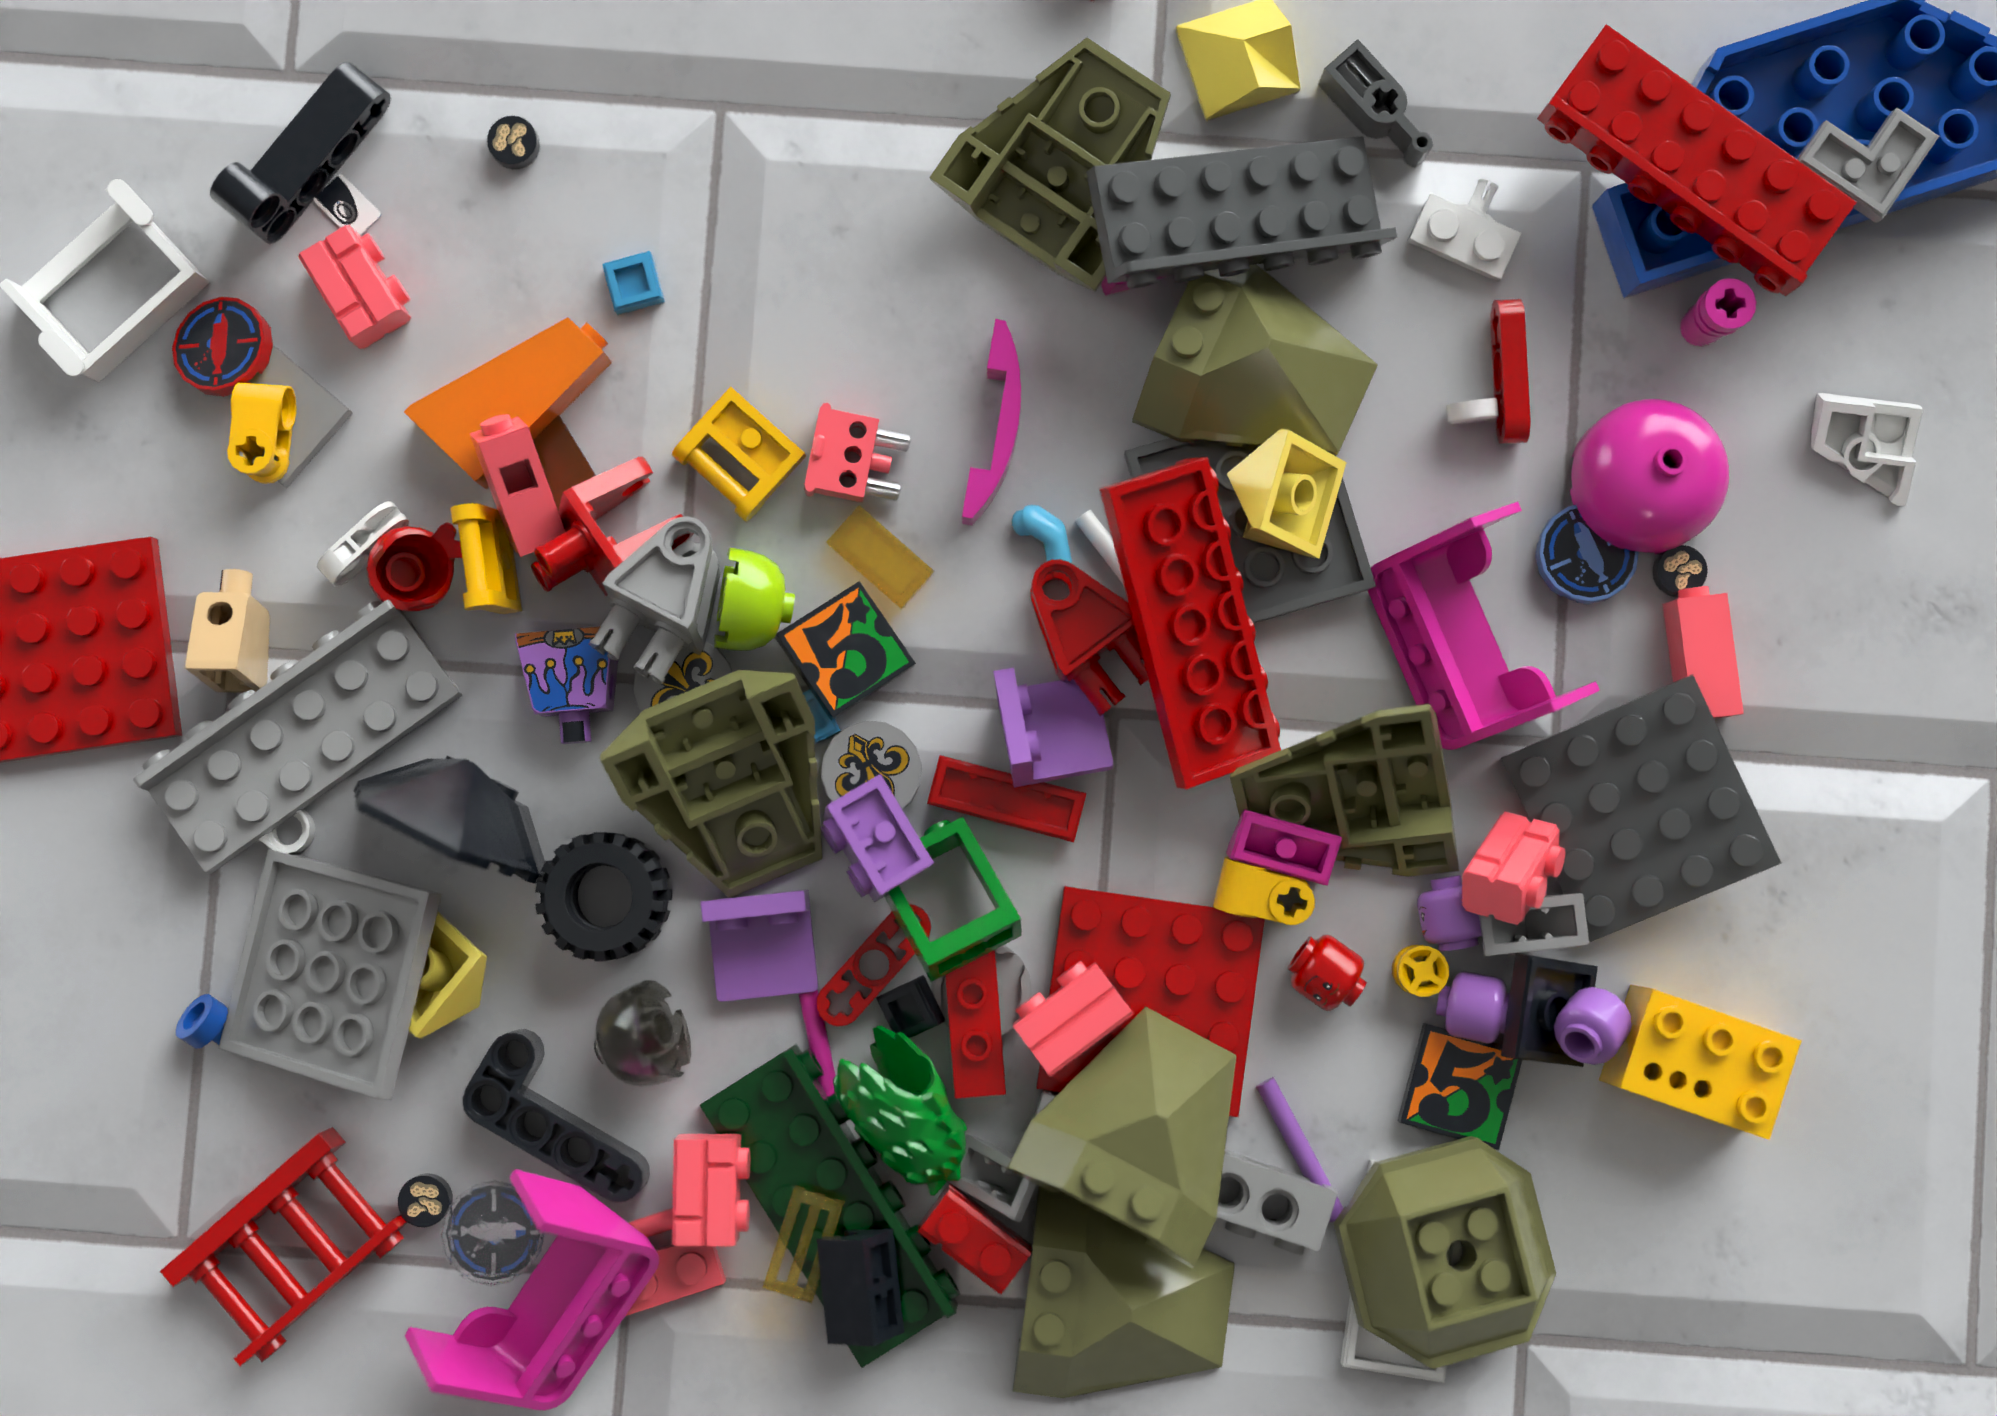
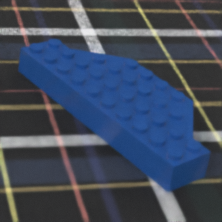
[1592,0,1997,298]

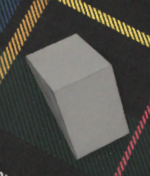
[1479,893,1589,956]
[947,1134,1036,1222]

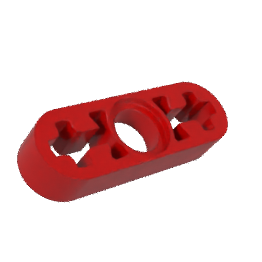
[1490,299,1531,444]
[817,904,931,1026]

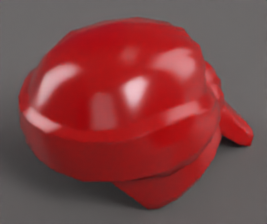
[366,522,462,612]

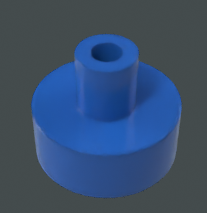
[176,994,228,1049]

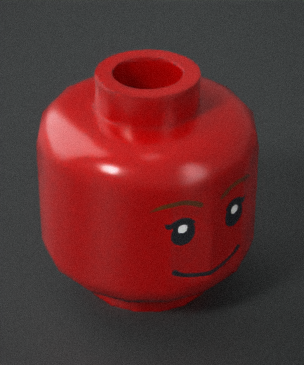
[1287,935,1367,1011]

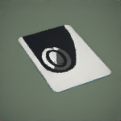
[314,174,381,236]

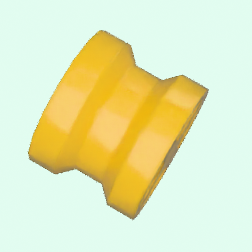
[1392,945,1449,997]

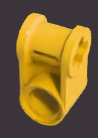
[227,383,297,484]
[1213,856,1315,925]

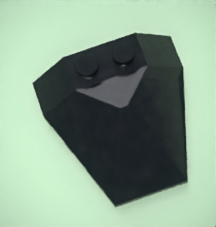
[353,755,545,884]

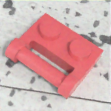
[626,1208,726,1316]

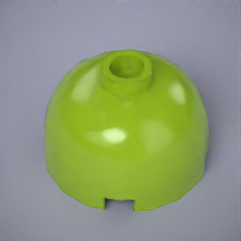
[714,547,795,651]

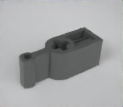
[1318,39,1433,168]

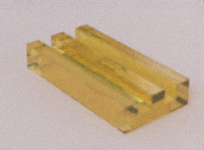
[762,1185,845,1304]

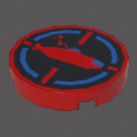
[172,297,273,397]

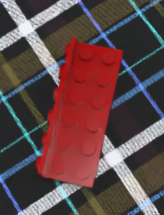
[1537,24,1857,297]
[1099,457,1281,790]

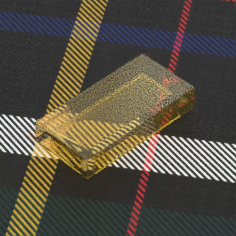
[826,505,935,610]

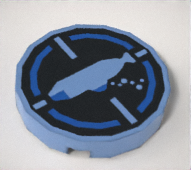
[1535,505,1639,604]

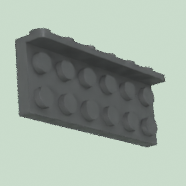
[1086,136,1398,289]

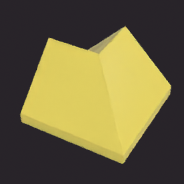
[1175,0,1300,121]
[1227,429,1347,559]
[409,912,487,1038]

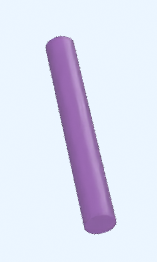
[1256,1077,1343,1222]

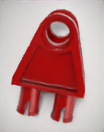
[531,457,694,596]
[1030,559,1149,716]

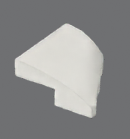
[1811,393,1923,507]

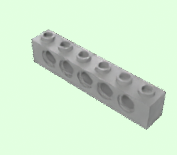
[1032,1090,1338,1255]

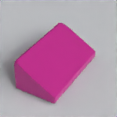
[1226,809,1342,886]

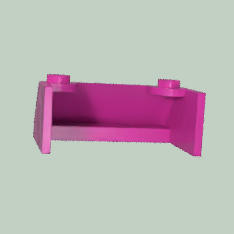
[1368,501,1600,750]
[404,1169,659,1411]

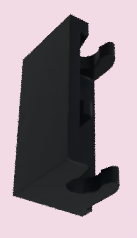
[816,1229,904,1346]

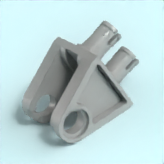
[589,516,721,684]

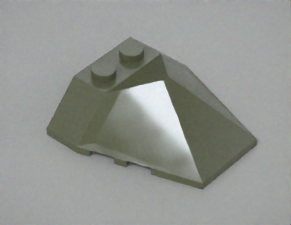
[929,37,1171,292]
[1132,264,1378,455]
[600,670,823,898]
[1230,704,1459,877]
[1007,1007,1237,1267]
[1012,1186,1235,1398]

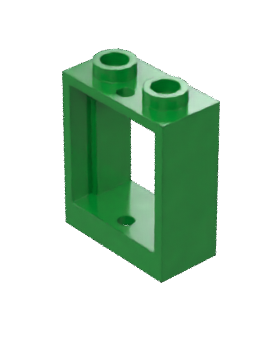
[884,817,1022,982]

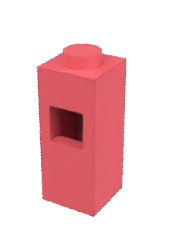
[470,414,565,557]
[1662,586,1744,719]

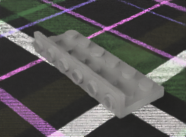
[133,599,462,874]

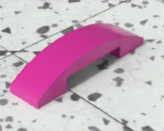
[962,319,1021,526]

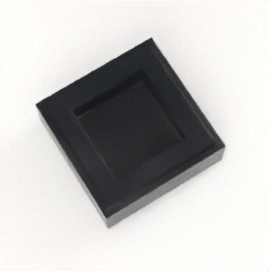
[876,975,946,1038]

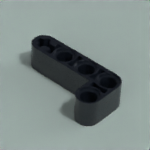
[210,62,391,244]
[462,1029,650,1202]

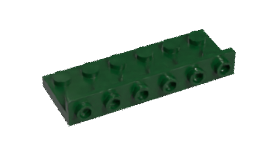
[700,1043,960,1368]

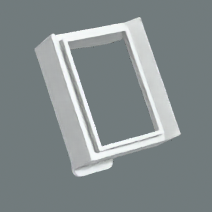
[0,179,210,382]

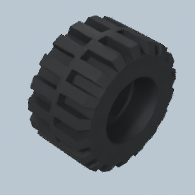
[535,832,672,962]

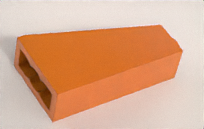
[404,317,612,490]

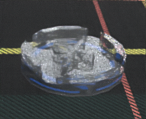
[440,1180,545,1286]

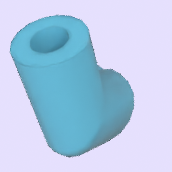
[1012,505,1073,564]

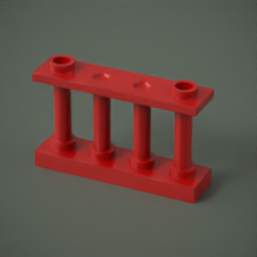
[160,1127,408,1366]

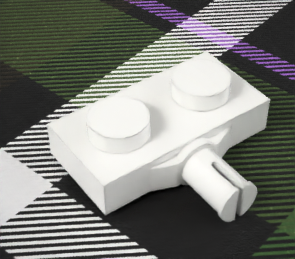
[1407,179,1522,282]

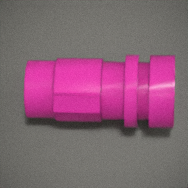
[1680,278,1756,346]

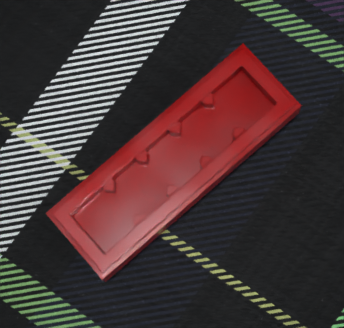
[927,755,1087,843]
[945,950,1006,1099]

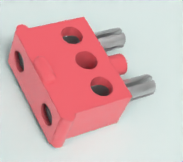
[804,403,911,503]

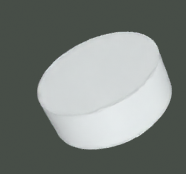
[1446,398,1499,425]

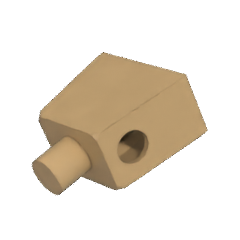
[185,569,270,693]

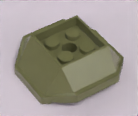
[1333,1136,1557,1369]

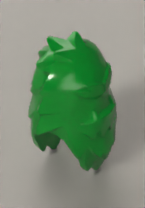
[833,1025,967,1196]

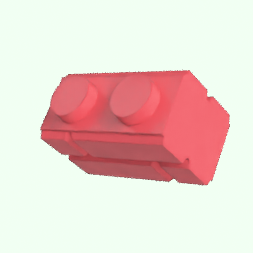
[298,225,411,349]
[1462,811,1565,925]
[1013,961,1133,1077]
[672,1134,750,1246]

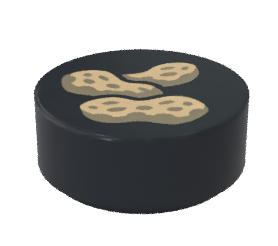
[487,116,540,169]
[1652,545,1708,597]
[398,1173,453,1227]

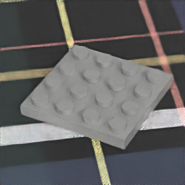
[218,849,442,1099]

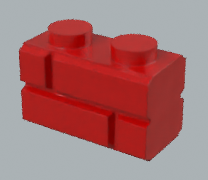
[918,1183,1032,1295]

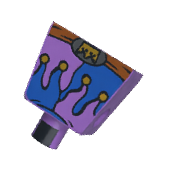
[515,626,618,744]

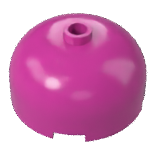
[1570,399,1729,554]

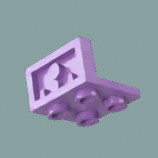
[994,668,1113,787]
[821,774,934,903]
[701,890,819,1002]

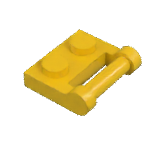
[672,386,806,522]
[450,503,522,615]

